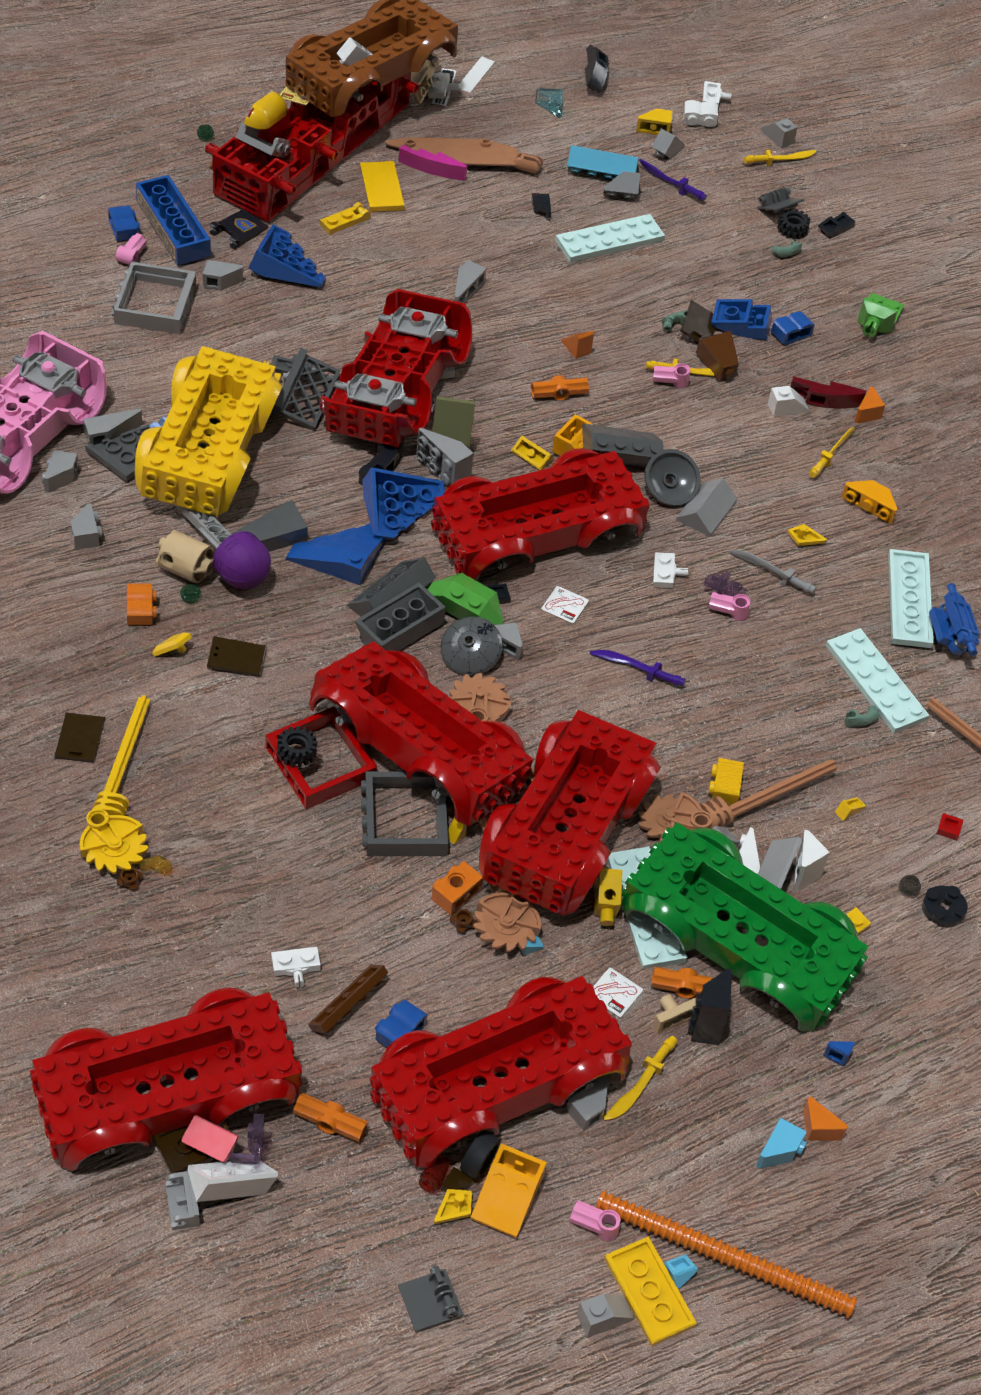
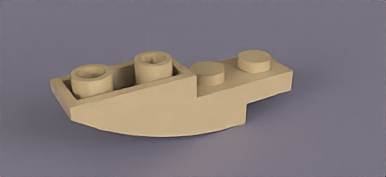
[411,51,440,104]

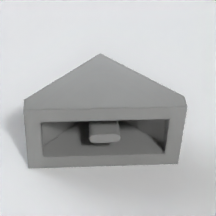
[495,623,523,661]

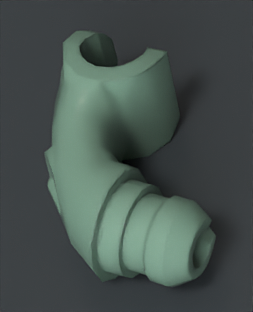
[772,239,802,258]
[662,310,687,331]
[845,705,879,728]

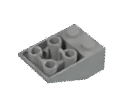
[416,428,474,486]

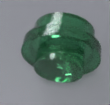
[197,124,214,140]
[180,584,201,604]

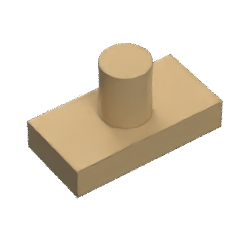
[653,994,695,1034]

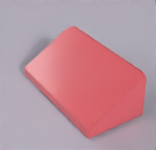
[181,1115,239,1162]

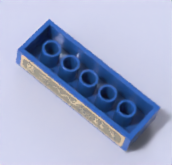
[136,175,211,265]

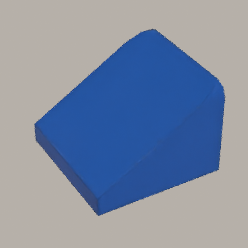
[823,1041,855,1066]

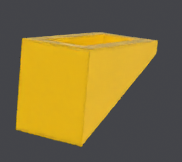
[835,797,866,821]
[448,819,467,845]

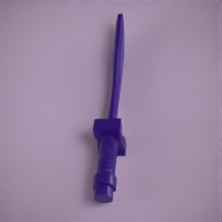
[639,158,707,201]
[590,650,686,686]

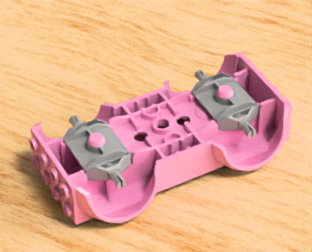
[0,331,107,495]

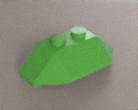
[428,573,503,625]

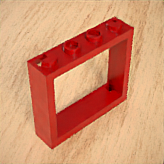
[265,707,377,810]

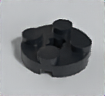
[922,885,968,928]

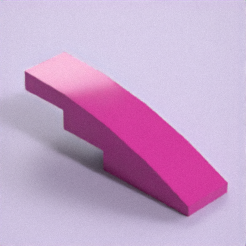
[398,145,467,181]

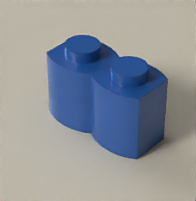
[108,205,140,241]
[771,311,815,345]
[375,999,427,1047]

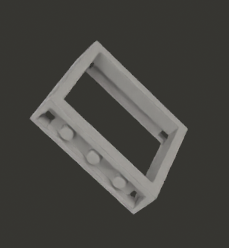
[111,262,196,334]

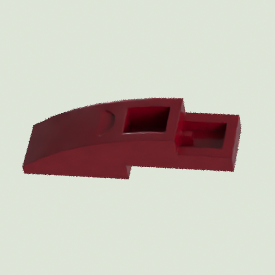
[790,376,867,409]

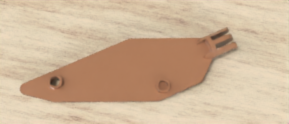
[385,137,543,174]

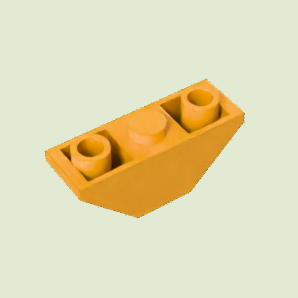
[841,480,897,524]

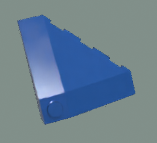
[248,224,326,287]
[363,467,444,540]
[286,523,386,585]

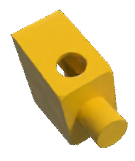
[594,868,623,926]

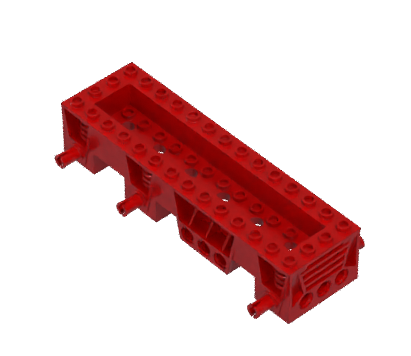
[205,72,419,222]

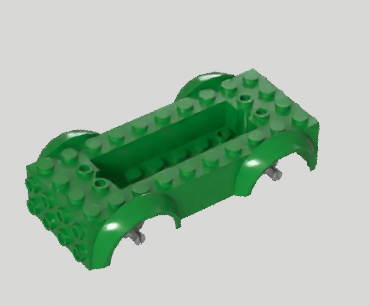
[621,822,869,1033]

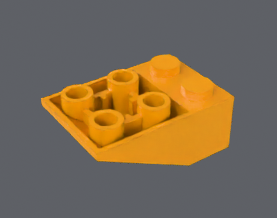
[552,414,593,456]
[470,1143,547,1238]

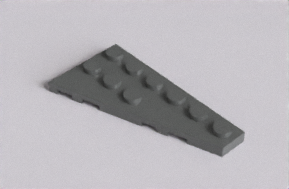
[85,419,211,482]

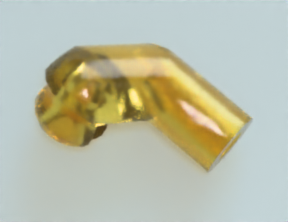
[139,855,172,874]

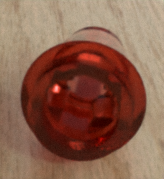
[419,1156,451,1193]

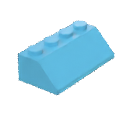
[567,145,639,179]

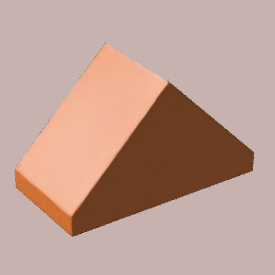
[561,330,594,359]
[854,386,885,423]
[803,1096,848,1141]

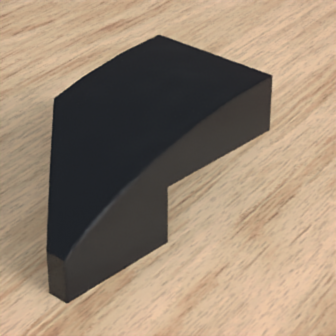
[531,193,551,217]

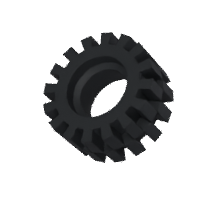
[777,209,810,240]
[277,726,317,768]

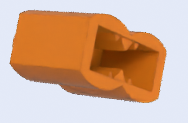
[127,583,157,625]

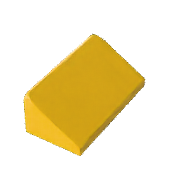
[511,436,554,470]

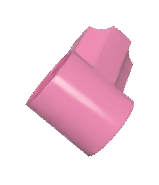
[115,233,147,265]
[653,363,690,388]
[709,592,750,621]
[570,1200,620,1241]

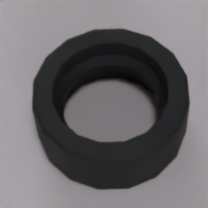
[460,1130,500,1180]

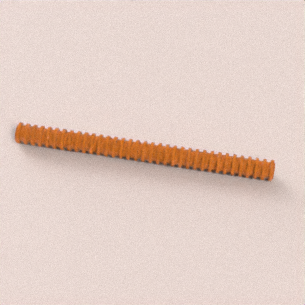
[596,1190,857,1318]

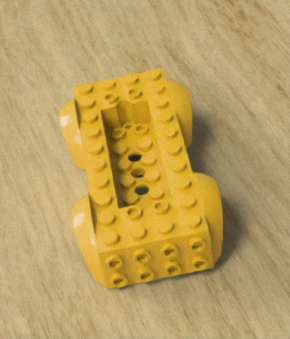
[135,346,282,517]

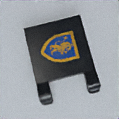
[210,209,268,249]

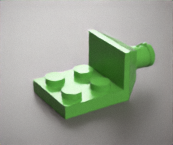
[857,293,904,337]

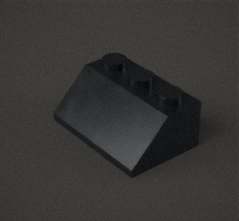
[688,969,732,1045]

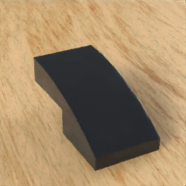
[818,211,855,237]

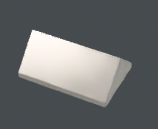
[188,1158,278,1202]

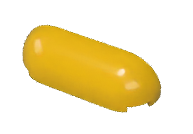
[244,91,287,129]

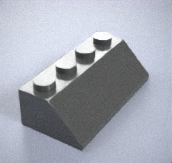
[582,424,663,468]
[347,557,436,617]
[355,583,446,651]

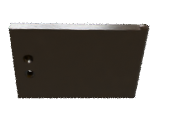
[680,300,715,343]
[207,636,267,677]
[55,712,106,763]

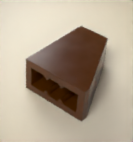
[696,331,739,381]

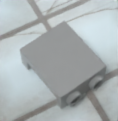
[236,121,291,158]

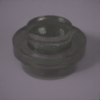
[899,875,921,896]

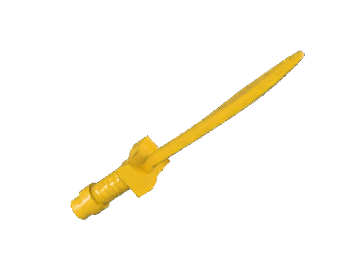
[743,150,816,166]
[645,359,714,376]
[809,427,855,478]
[604,1036,678,1121]

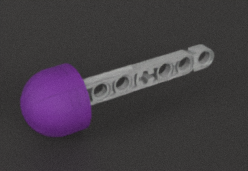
[175,505,271,589]

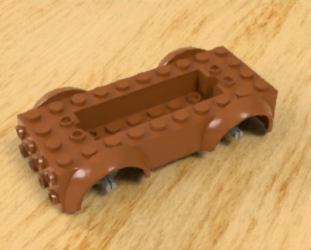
[285,0,458,117]

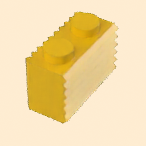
[708,758,744,805]

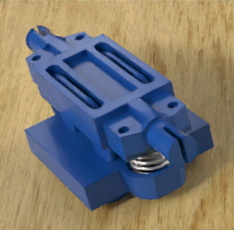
[929,583,980,656]

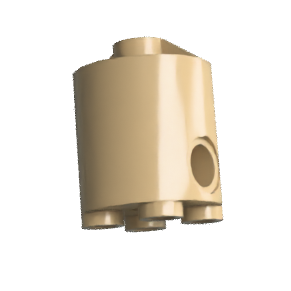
[155,530,215,584]

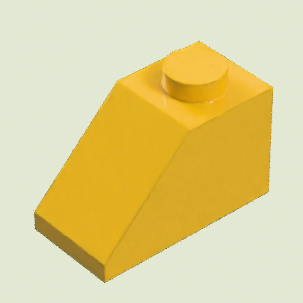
[636,109,672,135]

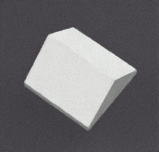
[793,830,830,892]

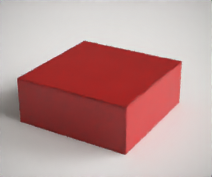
[936,813,963,841]

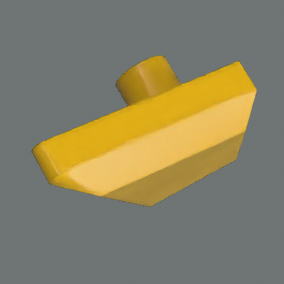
[787,524,827,546]
[152,633,192,657]
[434,1189,472,1224]

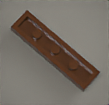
[308,964,388,1033]

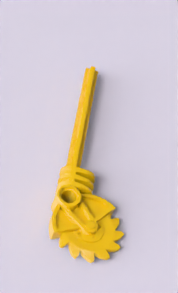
[80,695,151,874]

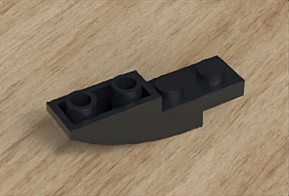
[585,44,609,93]
[358,437,405,486]

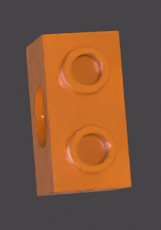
[432,861,483,915]

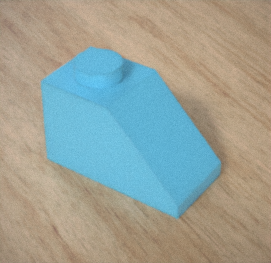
[756,1118,807,1169]

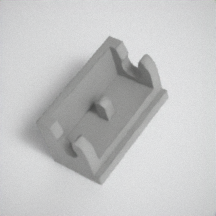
[165,1170,200,1230]

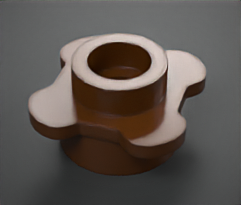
[116,867,143,890]
[450,909,477,933]

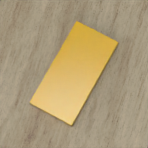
[360,161,404,212]
[604,1236,697,1347]

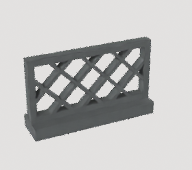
[270,348,341,431]

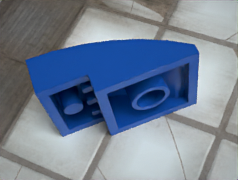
[711,299,772,340]

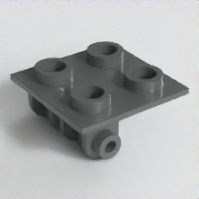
[757,187,805,212]
[398,1266,464,1332]

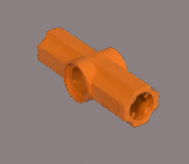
[530,375,589,401]
[651,966,713,999]
[293,1093,368,1142]

